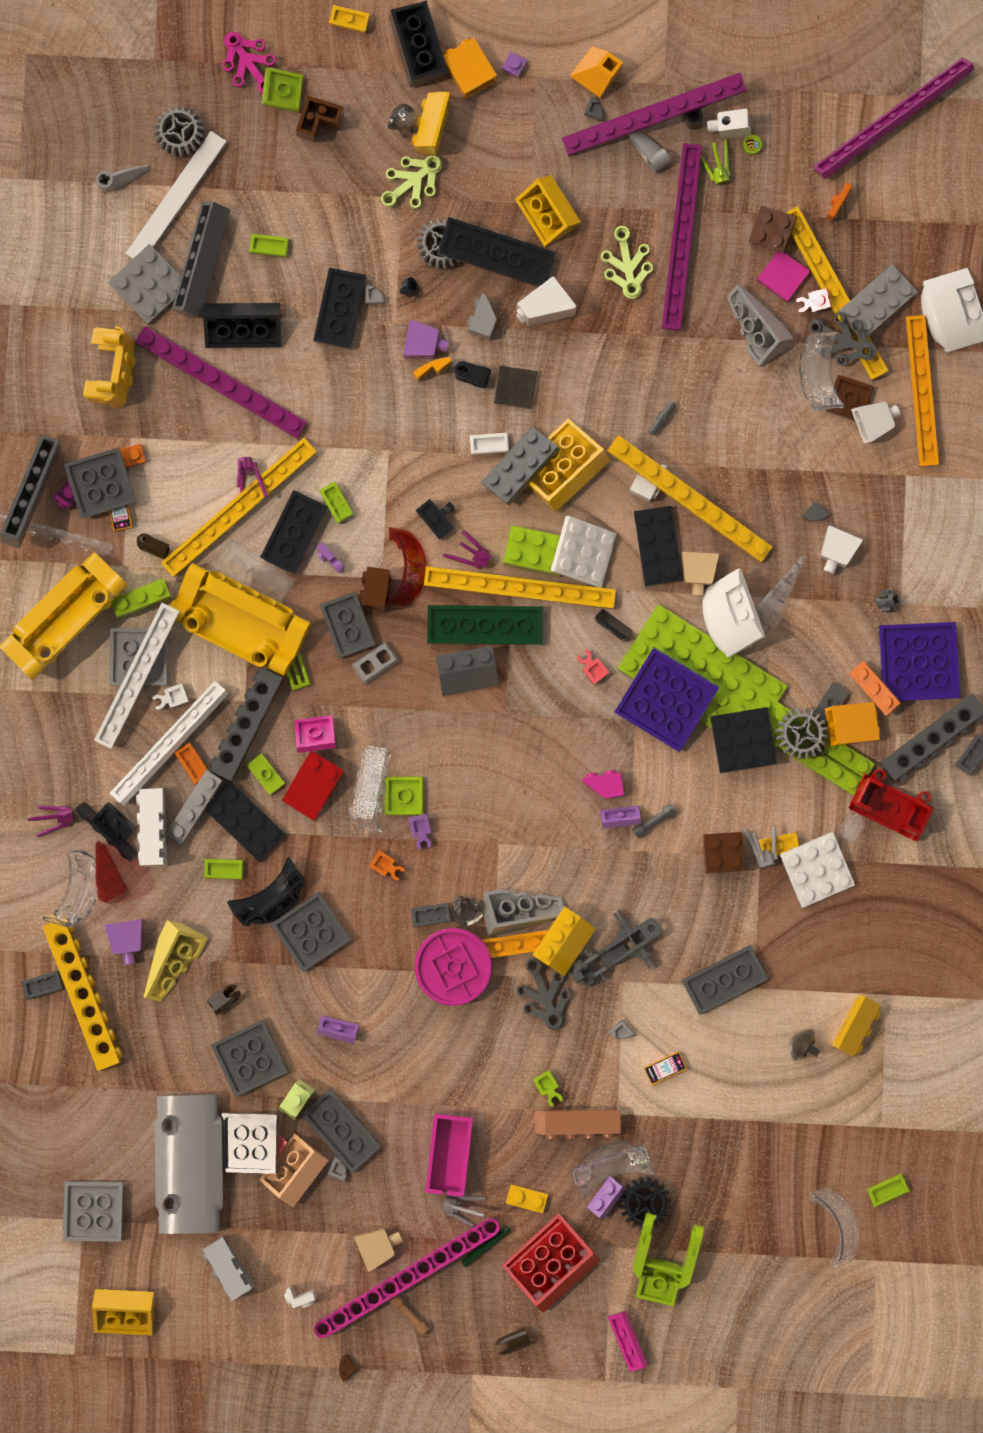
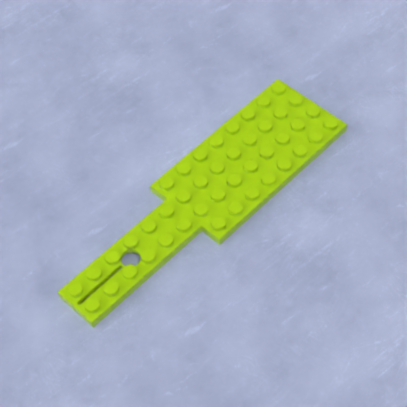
[617,604,875,796]

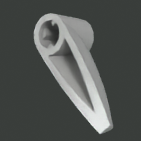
[628,132,671,173]
[96,165,150,193]

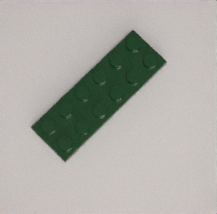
[427,605,543,645]

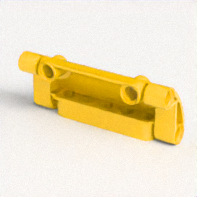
[0,552,128,681]
[169,563,311,676]

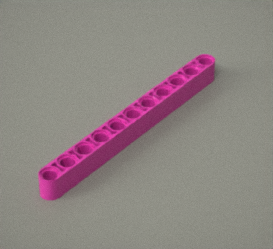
[314,1217,499,1338]

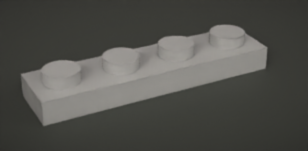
[166,770,224,845]

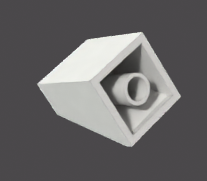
[516,276,576,327]

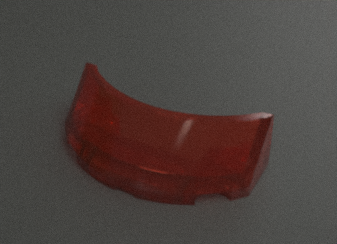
[387,527,427,606]

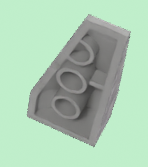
[727,284,794,366]
[483,889,564,936]

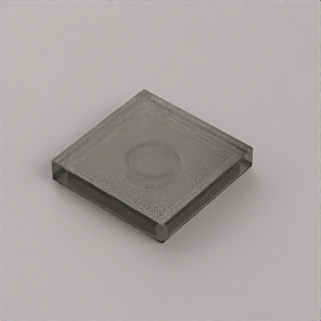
[494,366,537,409]

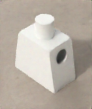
[707,109,751,138]
[851,402,900,443]
[820,525,862,575]

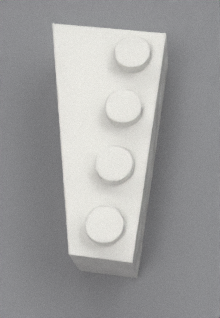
[136,788,167,867]

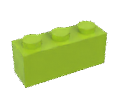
[112,578,173,620]

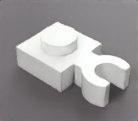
[152,684,189,710]

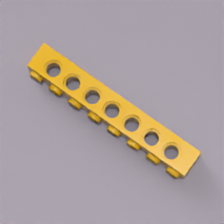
[42,918,123,1071]

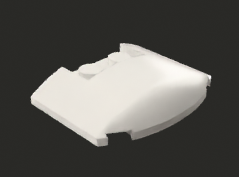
[921,268,983,353]
[702,568,765,657]

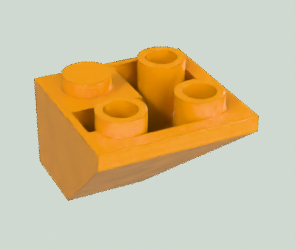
[570,46,623,98]

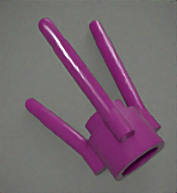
[236,457,268,498]
[443,530,492,569]
[28,805,74,837]

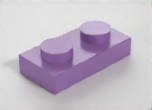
[600,806,641,828]
[317,1016,359,1044]
[587,1176,626,1220]

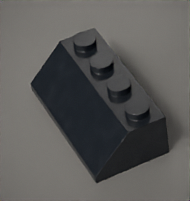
[389,1,448,88]
[203,303,281,348]

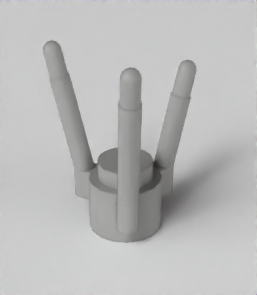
[744,825,778,868]
[442,1196,486,1227]

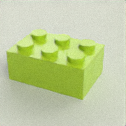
[503,525,560,577]

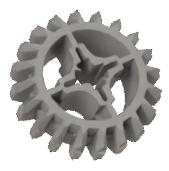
[154,105,205,157]
[416,218,459,269]
[776,708,828,760]

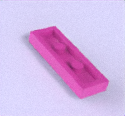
[608,1310,648,1372]

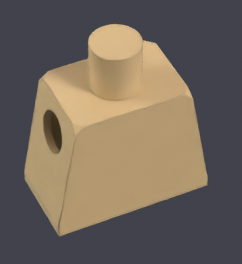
[681,552,719,596]
[354,1229,403,1272]

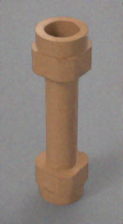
[389,1294,430,1336]

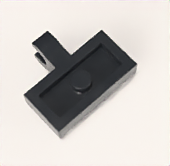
[415,499,455,540]

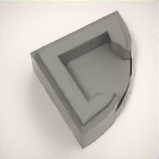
[365,285,385,305]
[608,1019,635,1039]
[327,1156,347,1182]

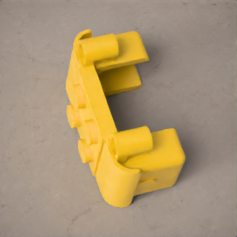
[83,326,136,409]

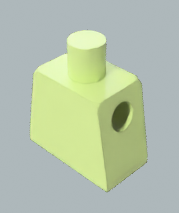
[279,1079,315,1120]

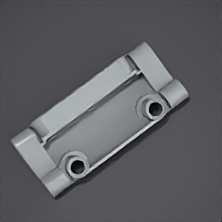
[154,1094,223,1234]

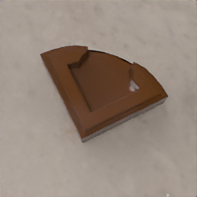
[339,1354,359,1382]

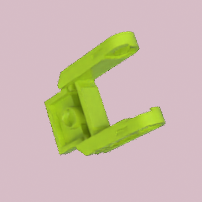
[633,1213,704,1306]

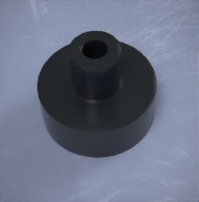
[399,277,419,298]

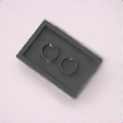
[320,592,375,659]

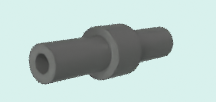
[648,401,676,436]

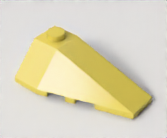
[144,920,208,1002]

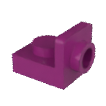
[53,480,76,510]

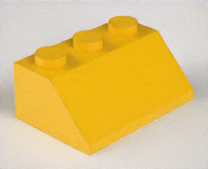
[411,92,450,156]
[515,175,581,247]
[532,906,596,976]
[831,995,881,1057]
[92,1289,154,1336]

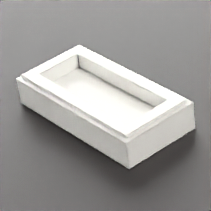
[470,433,509,455]

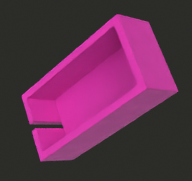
[425,1113,473,1197]

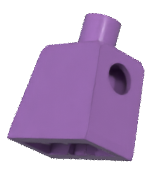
[403,320,449,359]
[105,919,143,965]

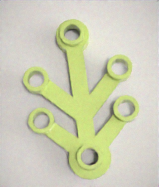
[381,155,442,209]
[601,226,653,299]

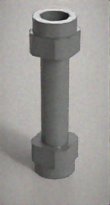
[632,804,676,839]

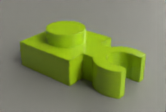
[532,1070,563,1106]

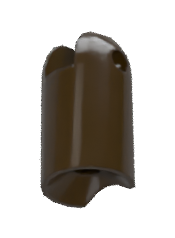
[136,533,170,560]
[206,984,241,1015]
[495,1327,531,1355]

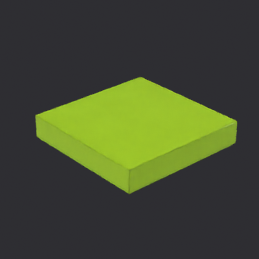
[262,67,303,113]
[385,777,423,815]

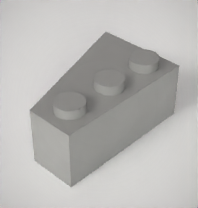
[202,1236,255,1301]

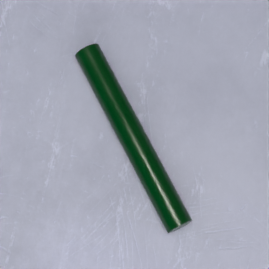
[461,1226,512,1268]

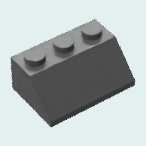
[436,646,499,696]

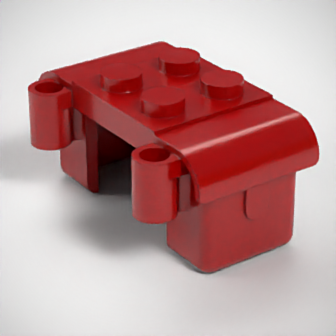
[848,769,934,841]

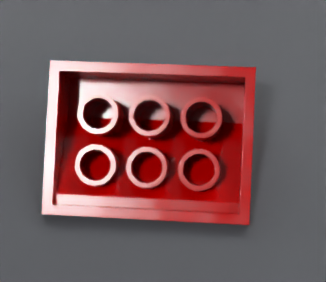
[501,1213,601,1313]

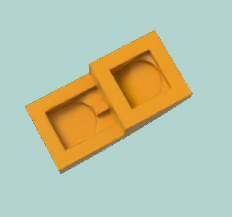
[413,357,452,382]

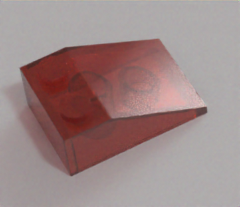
[95,841,130,904]

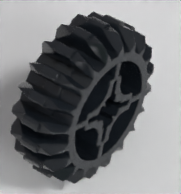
[619,1177,671,1230]

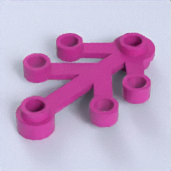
[222,32,276,95]

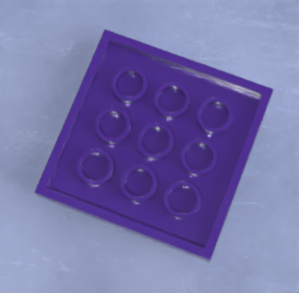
[878,622,960,701]
[615,647,719,752]

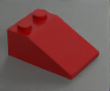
[282,751,345,821]

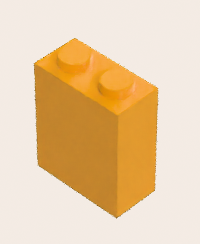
[443,38,497,99]
[825,702,880,747]

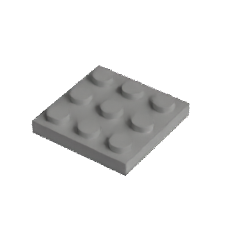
[108,244,181,325]
[109,628,168,686]
[63,1181,124,1242]

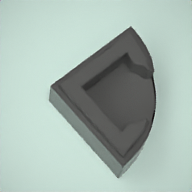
[584,97,603,122]
[802,502,829,521]

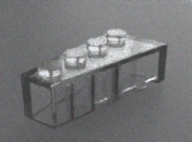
[349,745,391,832]

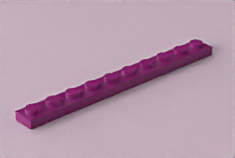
[813,57,975,179]
[562,73,747,157]
[661,143,702,331]
[135,326,307,439]

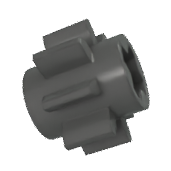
[876,589,900,613]

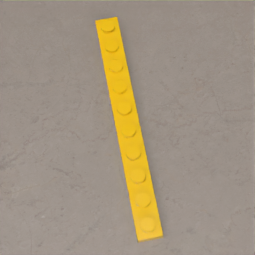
[786,207,888,381]
[607,435,772,563]
[161,438,317,578]
[424,566,616,609]

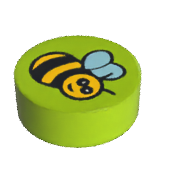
[743,135,762,155]

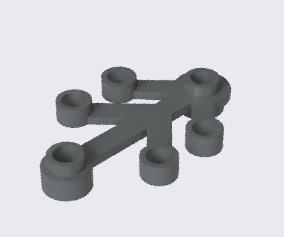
[809,312,877,366]
[517,958,571,1030]

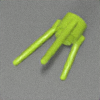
[700,139,731,185]

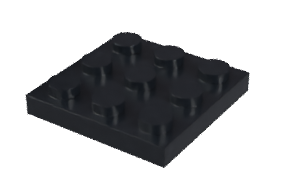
[710,707,777,774]

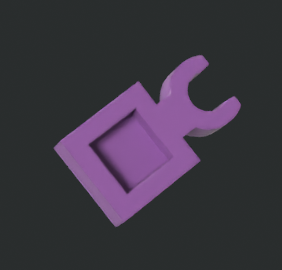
[317,543,344,573]
[408,814,431,849]

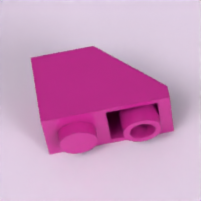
[582,770,624,799]

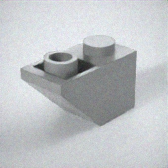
[466,294,497,341]

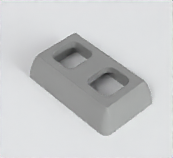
[352,642,400,685]

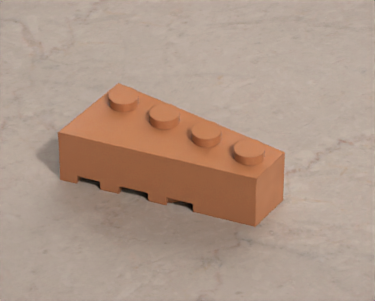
[535,1109,621,1139]

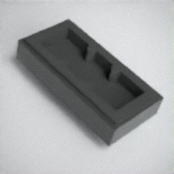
[813,682,849,724]
[955,734,983,776]
[411,902,452,928]
[21,970,64,1000]

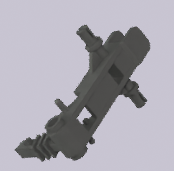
[571,910,662,987]

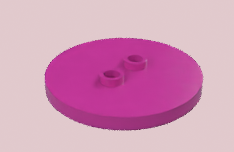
[414,928,492,1006]

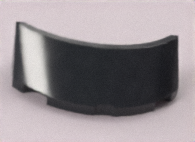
[227,857,306,926]

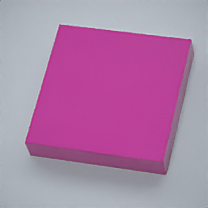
[757,252,810,302]
[294,715,336,753]

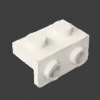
[284,1285,317,1308]

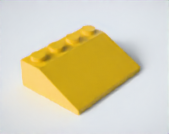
[528,418,611,512]

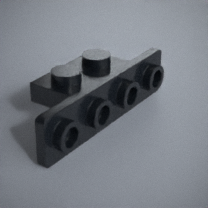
[75,802,138,862]

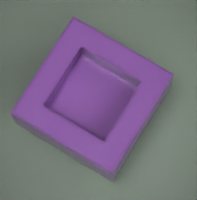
[502,52,527,78]

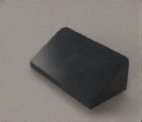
[594,609,632,642]

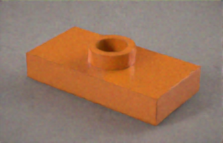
[826,182,852,222]
[174,742,208,785]

